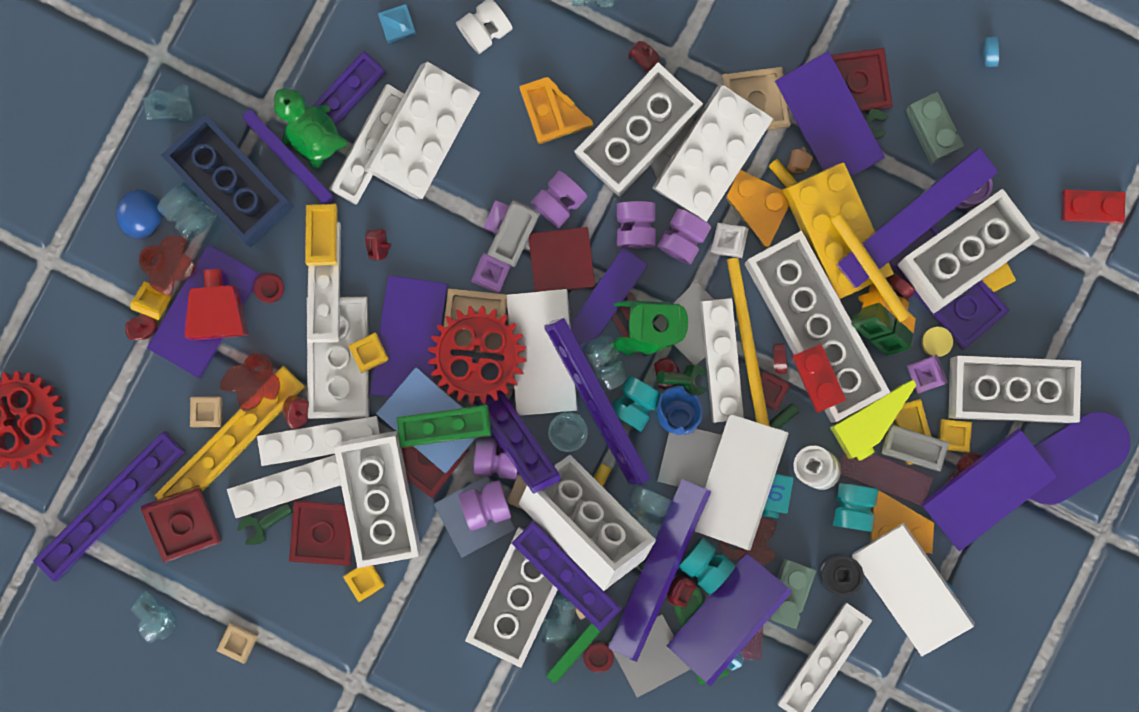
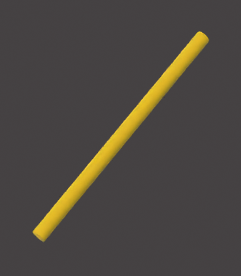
[727,258,770,427]

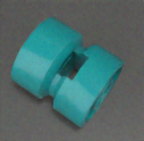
[612,376,661,432]
[833,483,879,532]
[679,537,736,595]

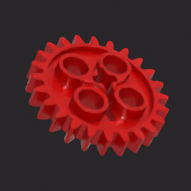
[428,305,527,405]
[0,371,68,470]

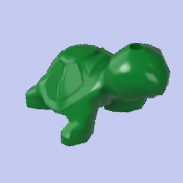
[274,88,347,169]

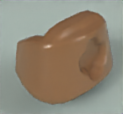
[787,147,813,174]

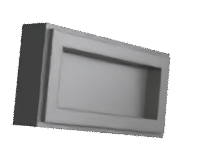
[487,199,540,267]
[880,424,949,472]

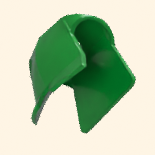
[612,301,688,356]

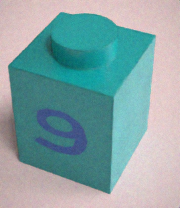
[762,474,794,518]

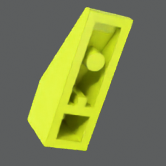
[830,380,916,461]

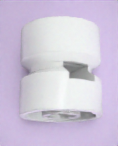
[456,0,513,54]
[794,445,841,490]

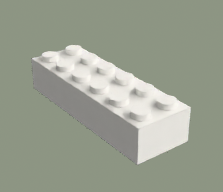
[745,231,890,423]

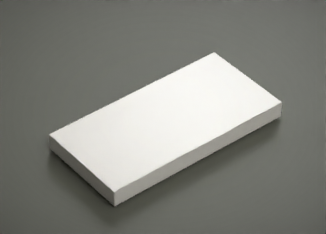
[506,289,578,416]
[307,297,370,419]
[694,414,789,550]
[852,522,975,656]

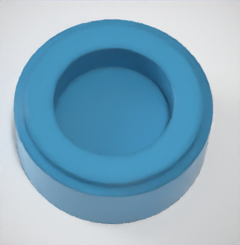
[983,36,999,67]

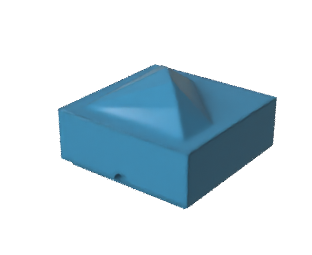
[378,4,416,44]

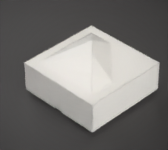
[711,223,748,258]

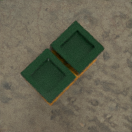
[851,284,916,356]

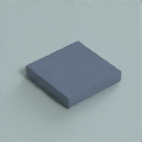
[434,476,516,558]

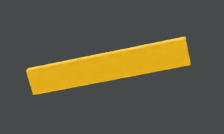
[154,366,306,499]

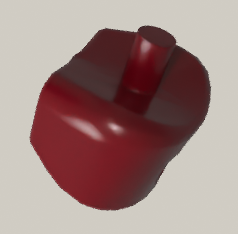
[628,41,660,73]
[365,229,391,261]
[125,314,157,340]
[654,357,680,390]
[283,396,309,429]
[667,574,697,607]

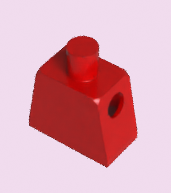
[185,269,249,340]

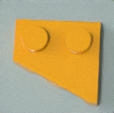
[519,77,593,145]
[726,170,789,249]
[870,491,934,554]

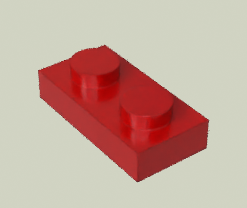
[1061,189,1126,224]
[791,344,846,413]

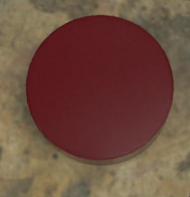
[252,272,284,303]
[886,274,915,300]
[773,343,788,374]
[583,641,614,673]

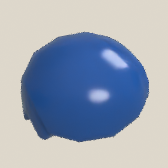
[115,190,162,239]
[656,386,703,435]

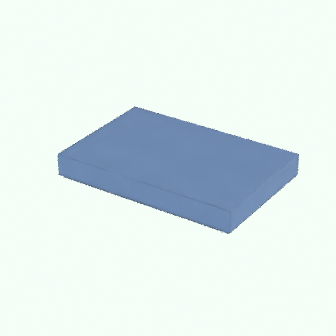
[376,368,476,473]

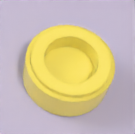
[921,327,953,357]

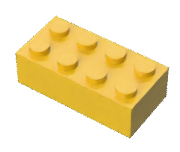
[782,162,894,299]

